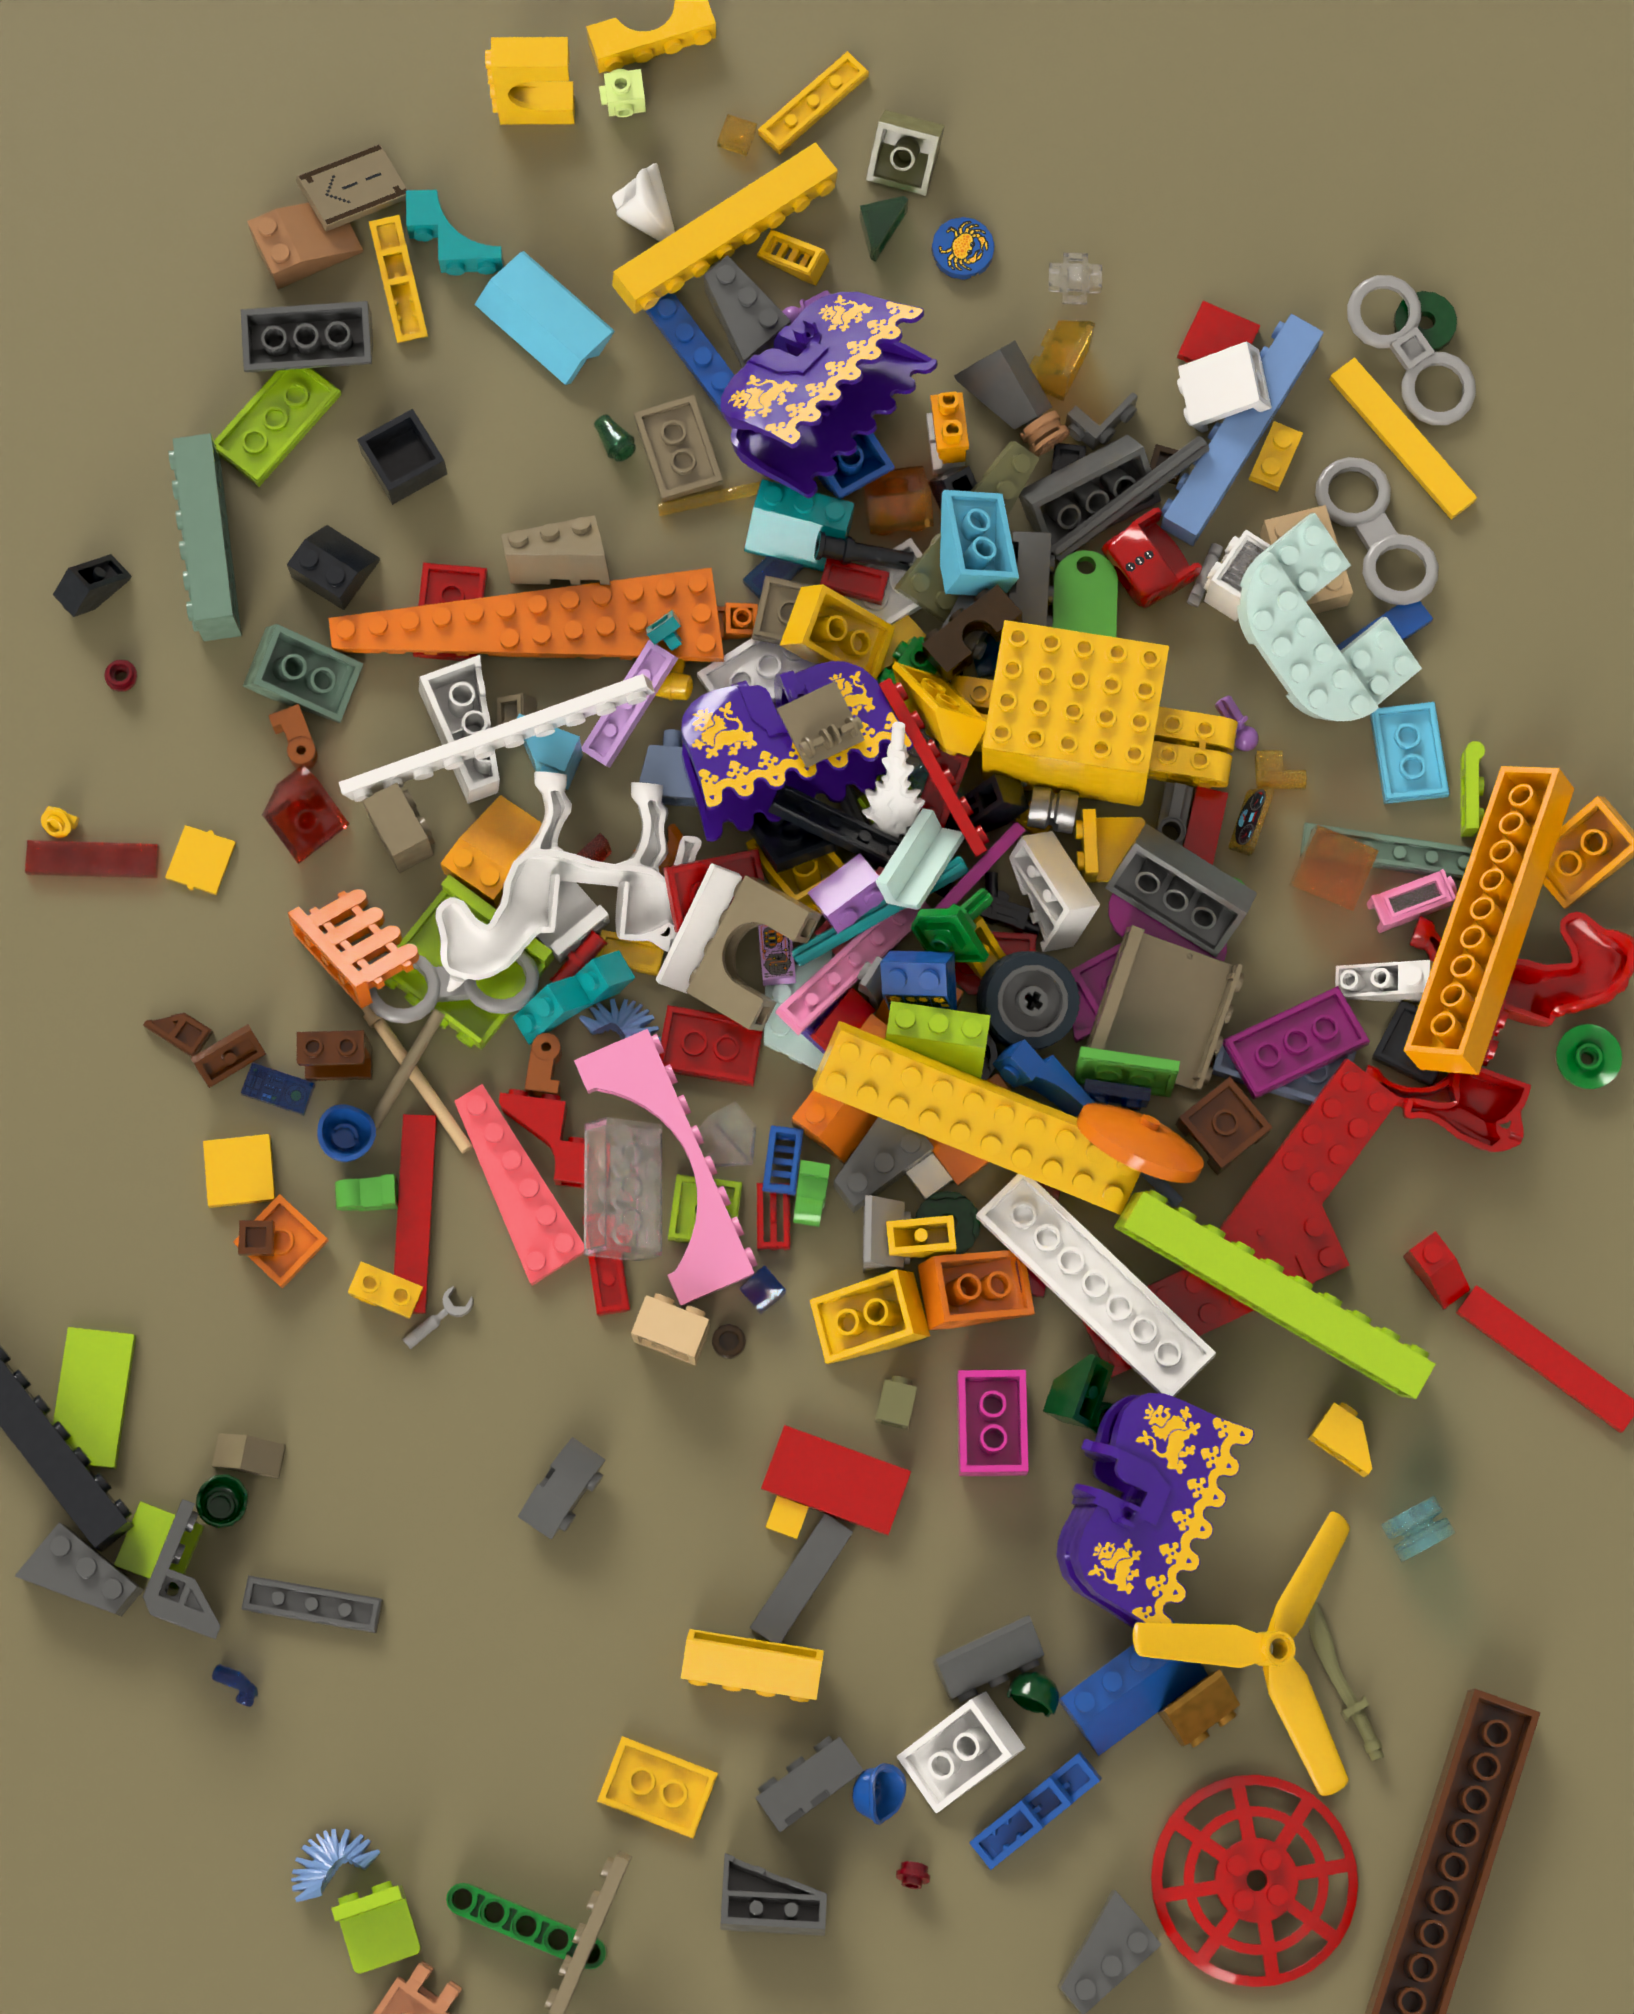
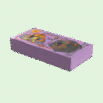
[758,925,796,986]

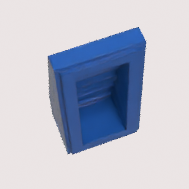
[762,1125,804,1195]

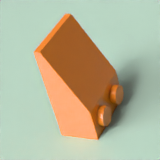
[917,1250,1035,1330]

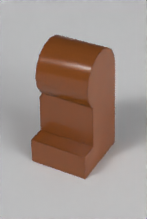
[268,704,318,770]
[525,1033,562,1098]

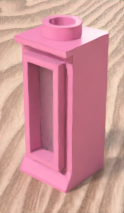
[1367,869,1457,933]

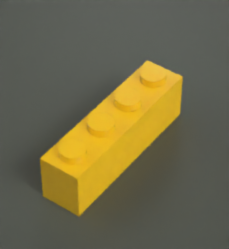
[681,1629,824,1702]

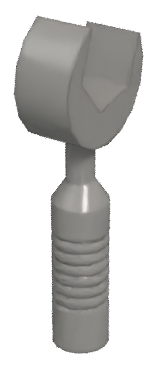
[402,1286,473,1349]

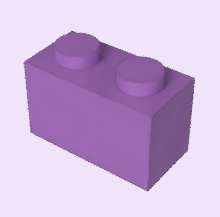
[807,853,884,933]

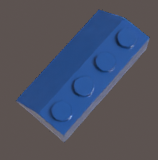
[1059,1617,1208,1756]

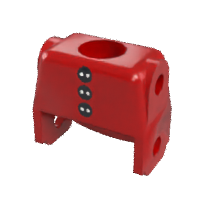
[1101,507,1202,608]

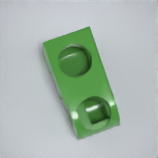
[793,1160,831,1227]
[335,1174,398,1211]

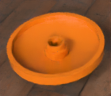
[1076,1103,1204,1183]

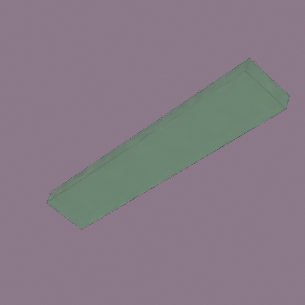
[1300,823,1473,881]

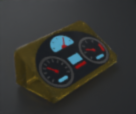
[1228,787,1275,856]

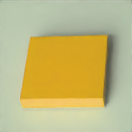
[203,1134,276,1208]

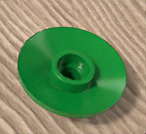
[1556,1024,1622,1089]

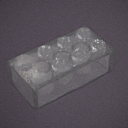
[584,1117,662,1261]

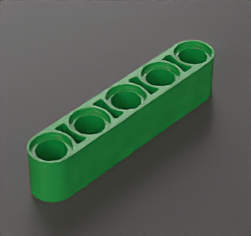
[446,1883,607,1969]

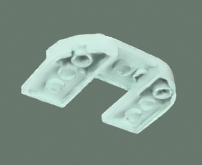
[1237,513,1422,721]

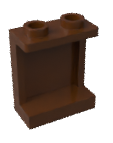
[296,1030,372,1081]

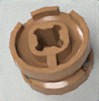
[1019,411,1070,457]

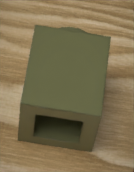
[875,1376,918,1430]

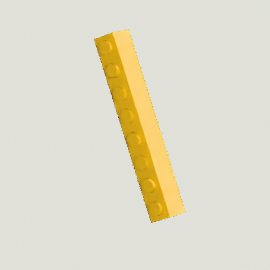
[612,142,838,314]

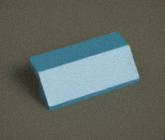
[474,251,615,385]

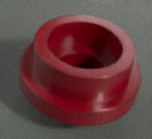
[104,660,138,692]
[896,1861,930,1889]

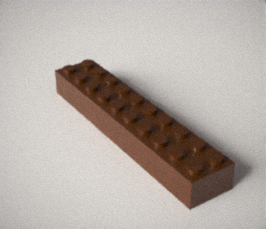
[1365,1689,1541,2014]

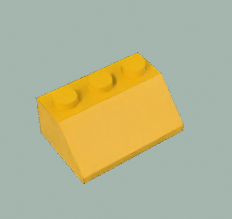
[892,662,987,757]

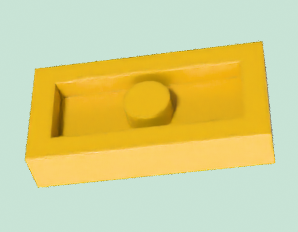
[1248,421,1303,492]

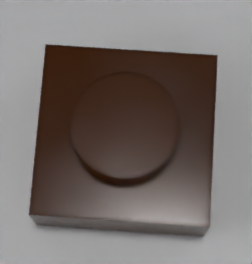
[238,1220,275,1256]

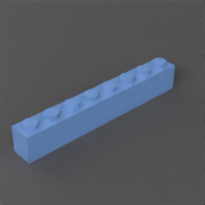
[1161,314,1324,546]

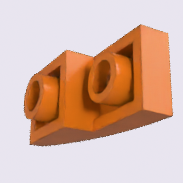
[717,602,758,640]

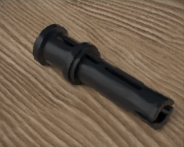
[814,531,914,572]

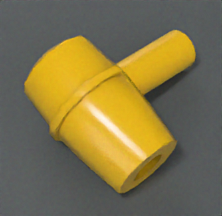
[655,659,693,701]

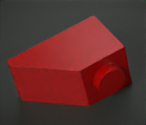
[1403,1231,1471,1310]

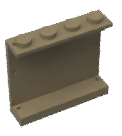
[1086,925,1244,1091]

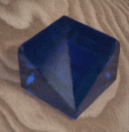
[739,1265,786,1315]

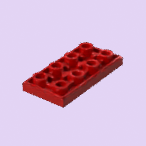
[761,1425,911,1536]

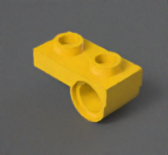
[348,1261,423,1319]

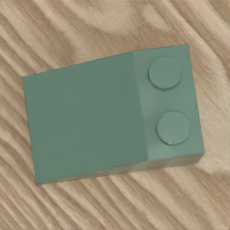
[243,624,364,723]

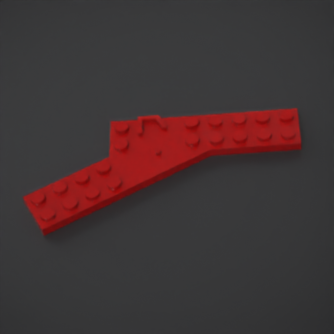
[1081,1059,1400,1378]

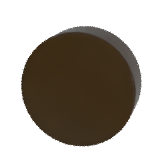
[712,1324,746,1359]

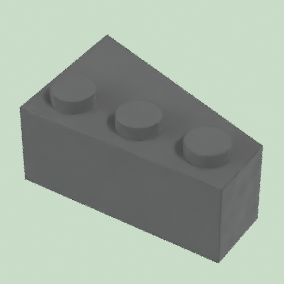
[704,255,791,369]

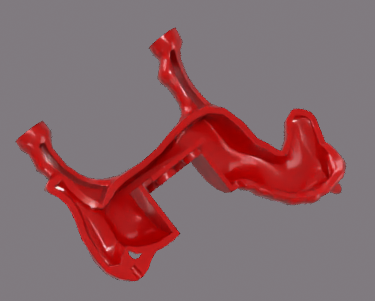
[1365,911,1634,1152]

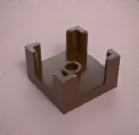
[1175,1077,1273,1175]

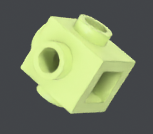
[599,69,646,117]

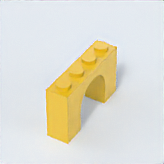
[485,37,575,125]

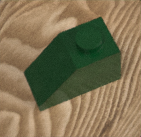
[1043,1354,1115,1429]

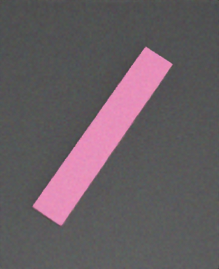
[775,902,932,1036]

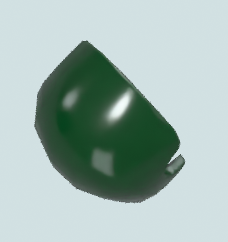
[196,1474,248,1529]
[1007,1672,1060,1717]

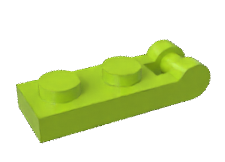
[1460,741,1485,837]

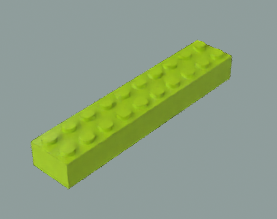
[1114,1189,1436,1399]

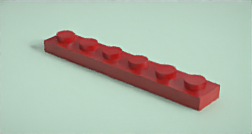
[879,678,990,858]

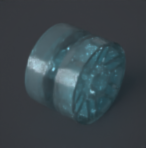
[1381,1495,1456,1562]

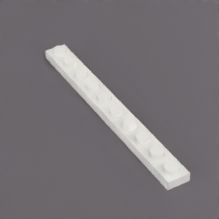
[339,674,655,802]

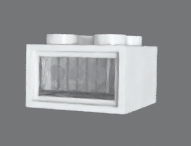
[1204,530,1270,622]

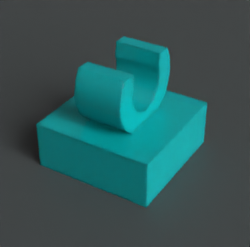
[646,610,682,651]

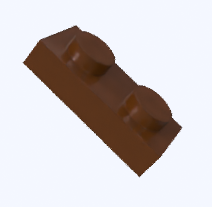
[191,1024,266,1088]

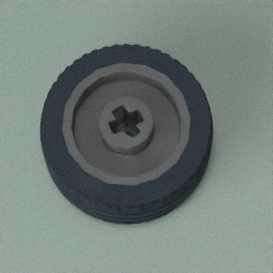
[976,951,1080,1050]

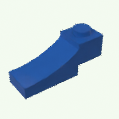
[993,1039,1095,1117]

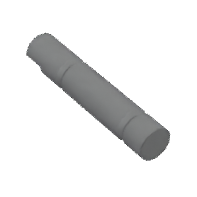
[1187,543,1223,607]

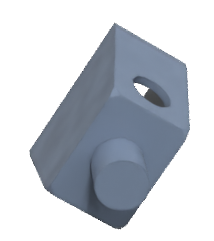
[639,729,697,807]

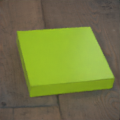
[668,1174,743,1243]
[114,1501,205,1590]

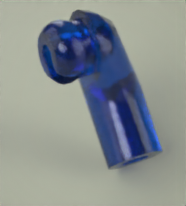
[212,1664,258,1707]

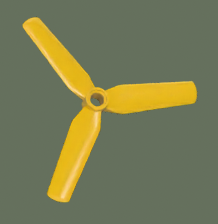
[1133,1511,1350,1796]

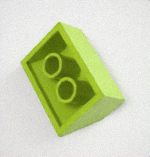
[885,1001,991,1078]

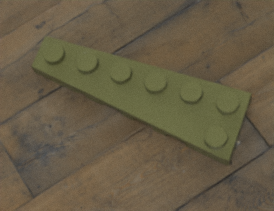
[894,441,1040,622]

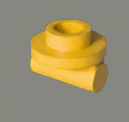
[41,806,79,838]

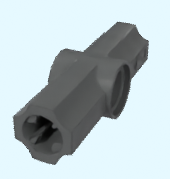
[1155,782,1193,846]

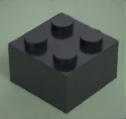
[357,409,448,505]

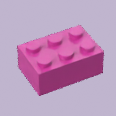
[957,1370,1029,1476]

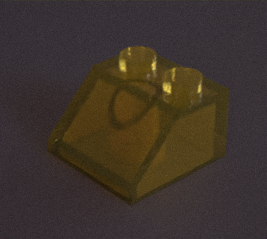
[1029,320,1095,401]

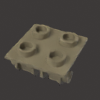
[776,681,865,768]

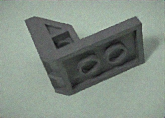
[143,1499,221,1640]

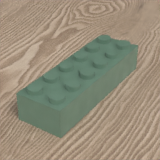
[168,433,242,641]

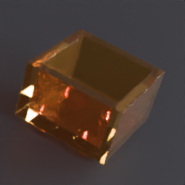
[1289,825,1379,911]

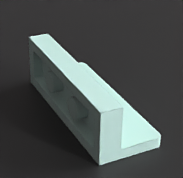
[876,808,965,910]

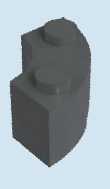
[518,1437,606,1539]

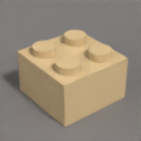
[631,1293,711,1366]

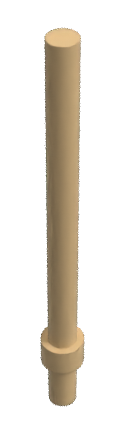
[362,1006,473,1154]

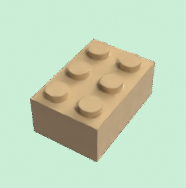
[1259,505,1353,614]

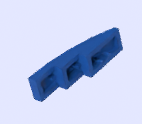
[969,1751,1102,1870]

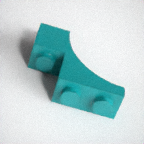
[406,190,504,276]
[512,951,635,1045]

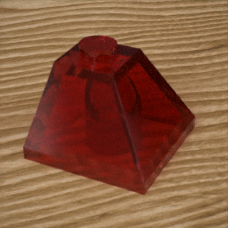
[262,765,350,864]

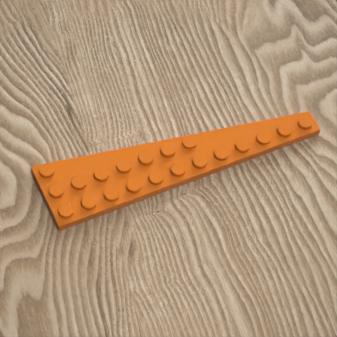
[328,568,724,662]

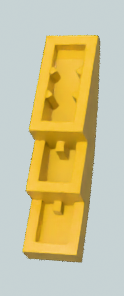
[369,215,428,343]

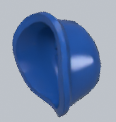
[317,1104,376,1162]
[852,1763,907,1825]

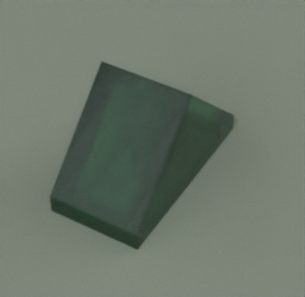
[859,196,908,262]

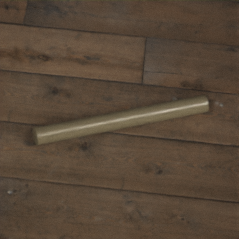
[371,1009,445,1129]

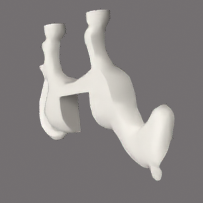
[435,772,702,992]

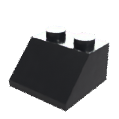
[287,525,380,610]

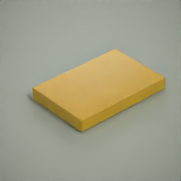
[597,1736,718,1839]

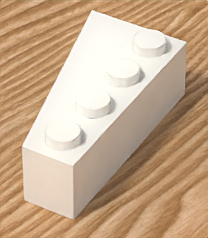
[419,655,500,804]

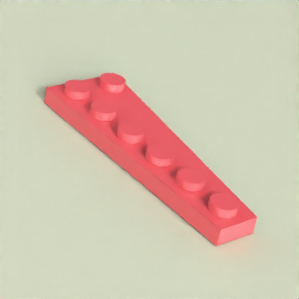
[454,1084,587,1286]

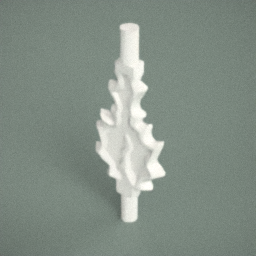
[862,722,925,841]

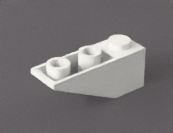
[1335,960,1434,1003]

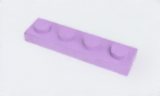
[582,640,678,768]

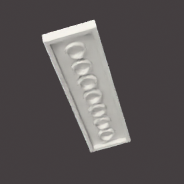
[697,538,923,702]
[976,1174,1216,1397]

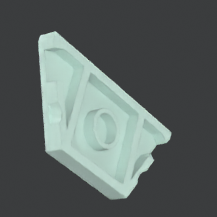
[764,950,832,1071]

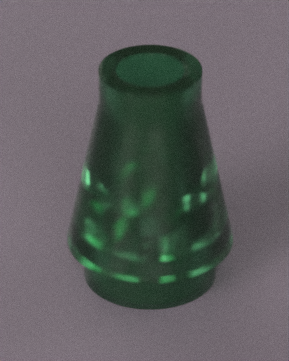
[594,414,636,462]

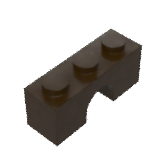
[922,584,1023,683]

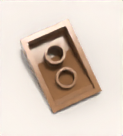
[247,202,363,289]

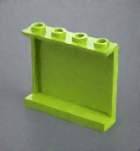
[384,874,554,1050]

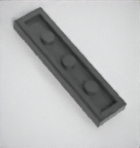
[750,1514,853,1643]
[241,1575,383,1633]

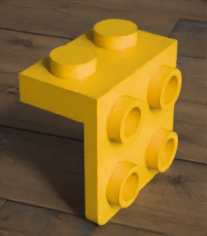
[1075,809,1145,882]

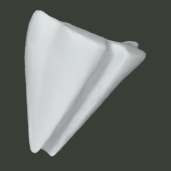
[612,163,675,242]

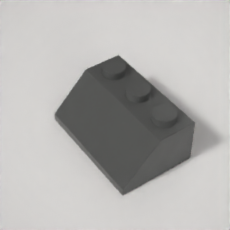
[933,1615,1044,1703]

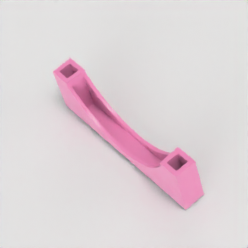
[574,1029,758,1307]

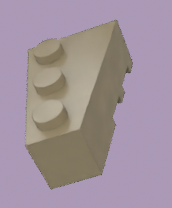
[501,515,610,585]

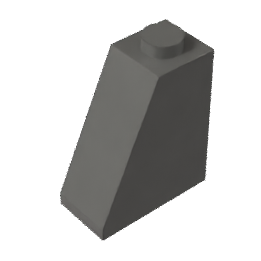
[954,340,1052,429]

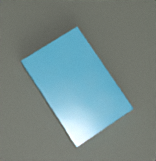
[1370,702,1450,804]

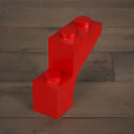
[499,1089,594,1189]

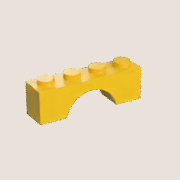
[586,0,716,73]

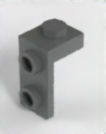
[1065,392,1138,450]

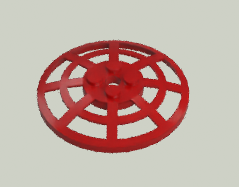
[1150,1775,1358,1987]

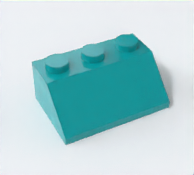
[744,479,854,572]

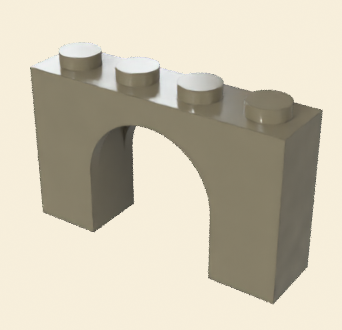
[686,875,822,1031]

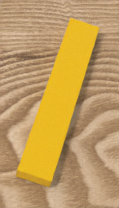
[1329,357,1477,520]

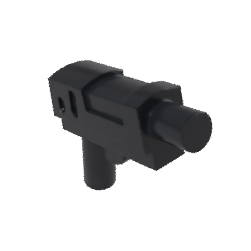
[979,872,1040,936]

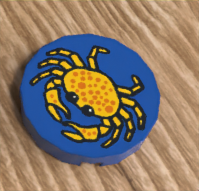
[932,217,995,280]

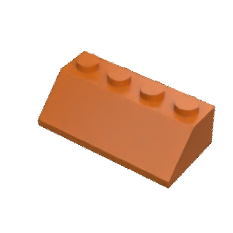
[792,1014,887,1164]

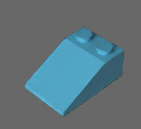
[940,490,1019,596]

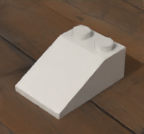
[896,1691,1026,1813]

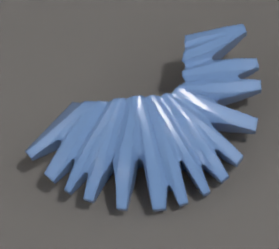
[579,998,661,1042]
[291,1829,381,1902]

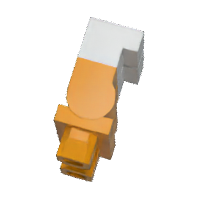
[926,392,969,475]

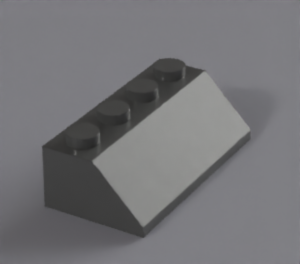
[240,301,373,372]
[1019,434,1161,555]
[1105,824,1257,957]

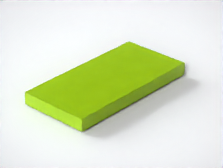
[214,368,342,487]
[53,1327,136,1469]

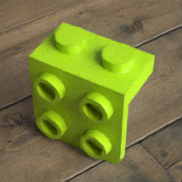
[331,1881,421,1974]

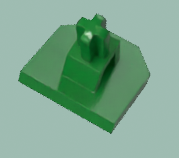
[910,888,993,962]

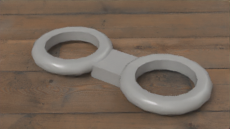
[1347,275,1476,425]
[1315,457,1439,605]
[368,949,539,1024]

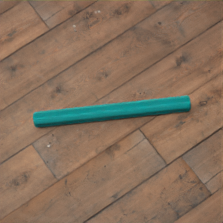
[791,856,968,966]

